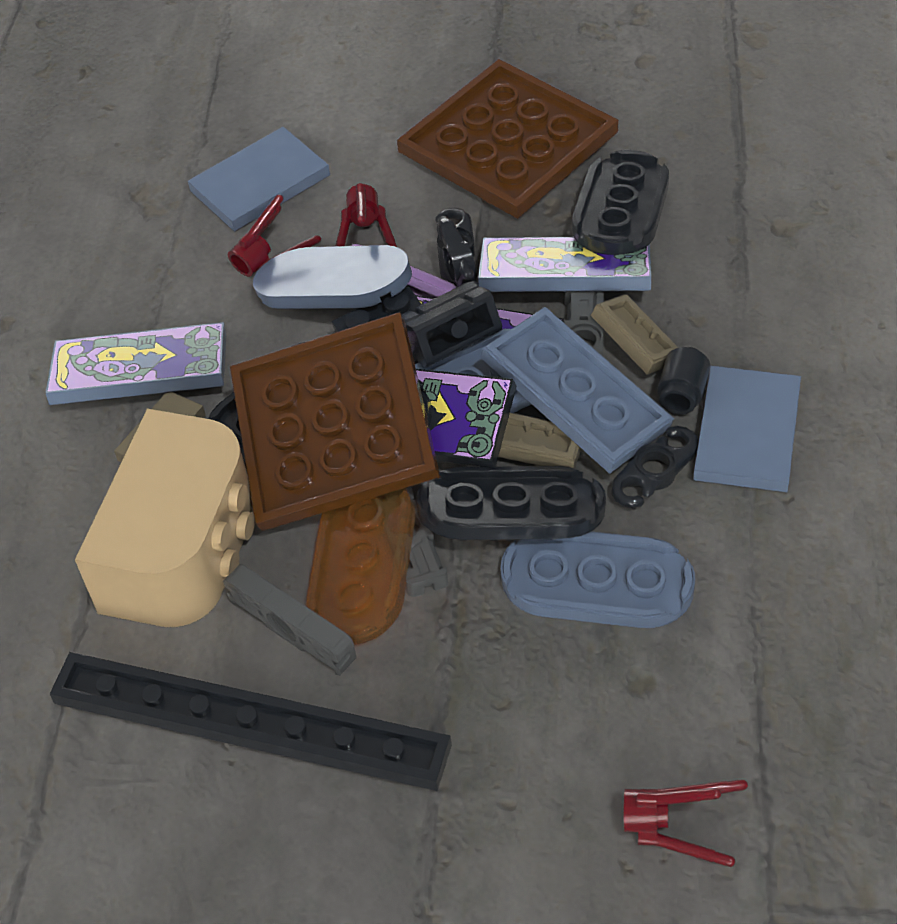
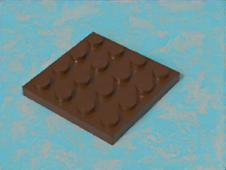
[397,59,618,219]
[230,312,440,531]

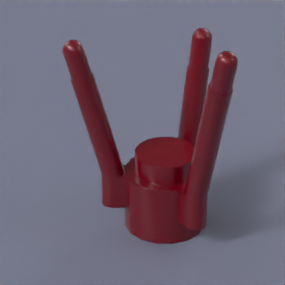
[335,183,397,247]
[227,194,321,277]
[624,780,748,867]

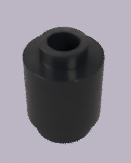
[657,347,711,415]

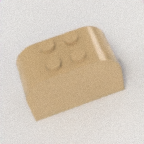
[75,409,255,627]

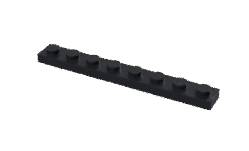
[50,652,452,791]

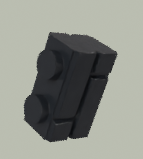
[402,282,503,367]

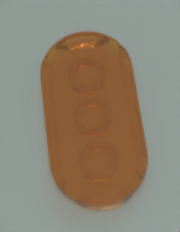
[306,488,415,645]

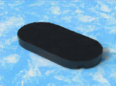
[572,150,669,255]
[417,466,606,540]

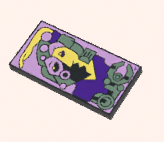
[416,369,517,468]

